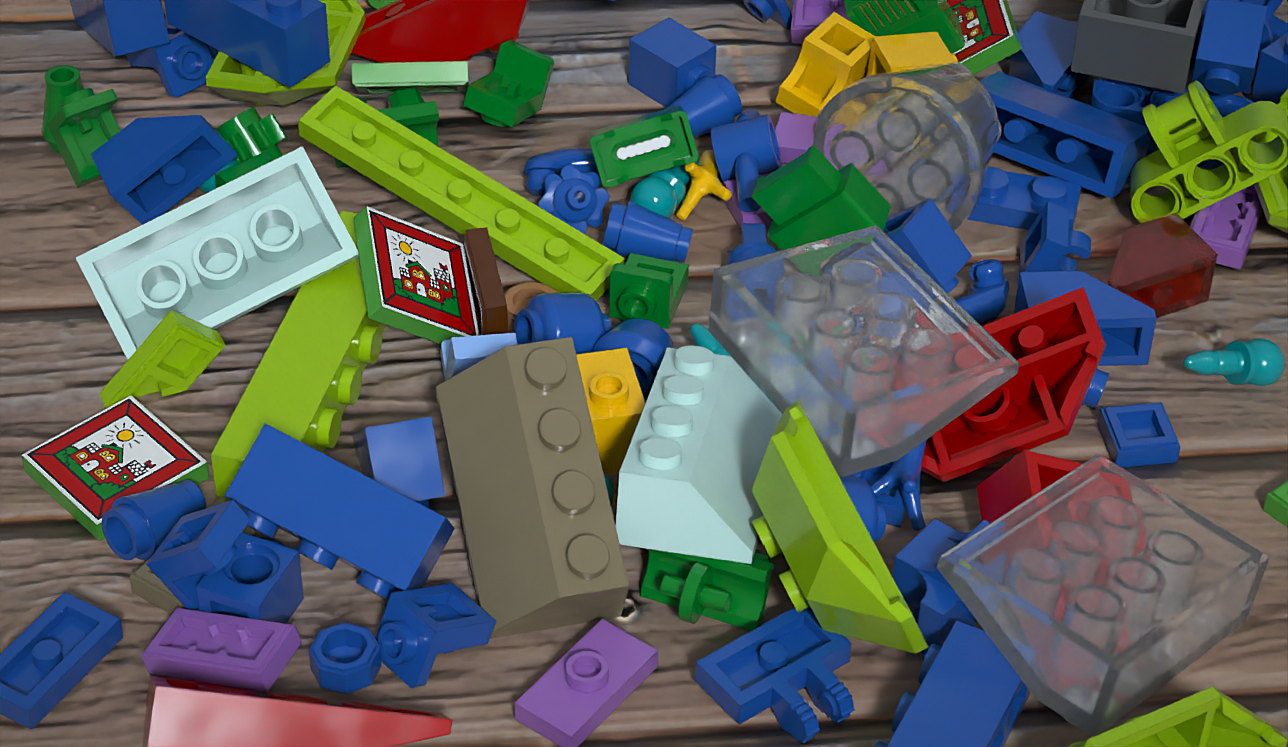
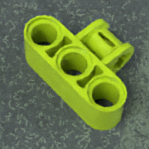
[1130,80,1288,228]

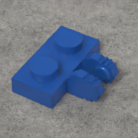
[695,607,855,743]

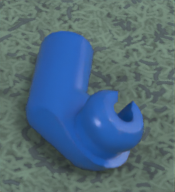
[941,259,1009,332]

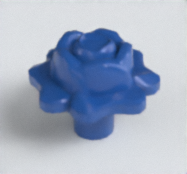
[538,165,610,234]

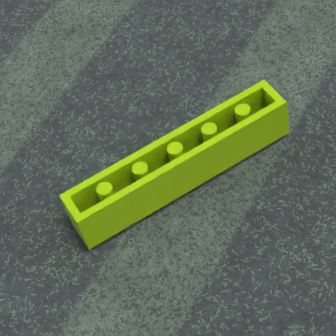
[211,211,410,501]

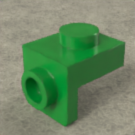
[463,40,554,127]
[48,88,120,188]
[609,253,689,329]

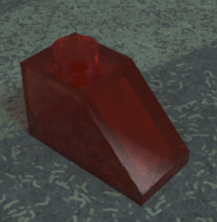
[1108,213,1218,318]

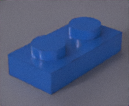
[955,165,1081,230]
[0,592,123,730]

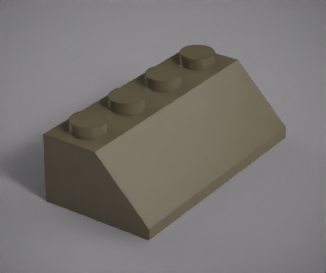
[436,337,629,639]

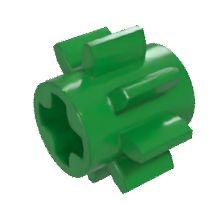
[217,107,287,164]

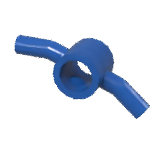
[711,109,782,212]

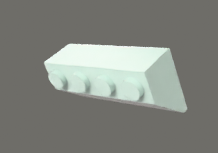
[76,146,359,359]
[616,346,783,564]

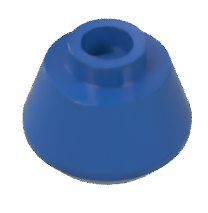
[592,318,674,400]

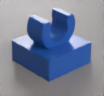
[1019,201,1091,274]

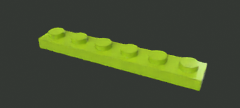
[298,85,625,301]

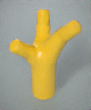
[676,150,732,221]

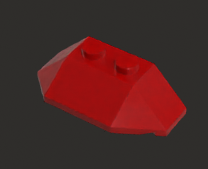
[351,0,531,63]
[839,287,1106,482]

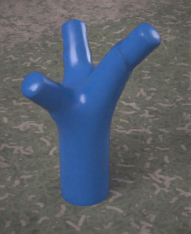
[871,422,929,531]

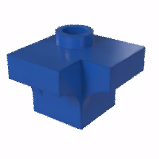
[893,519,1007,656]

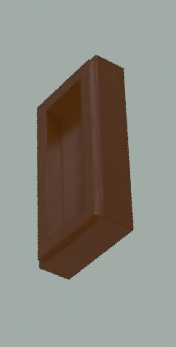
[464,227,508,335]

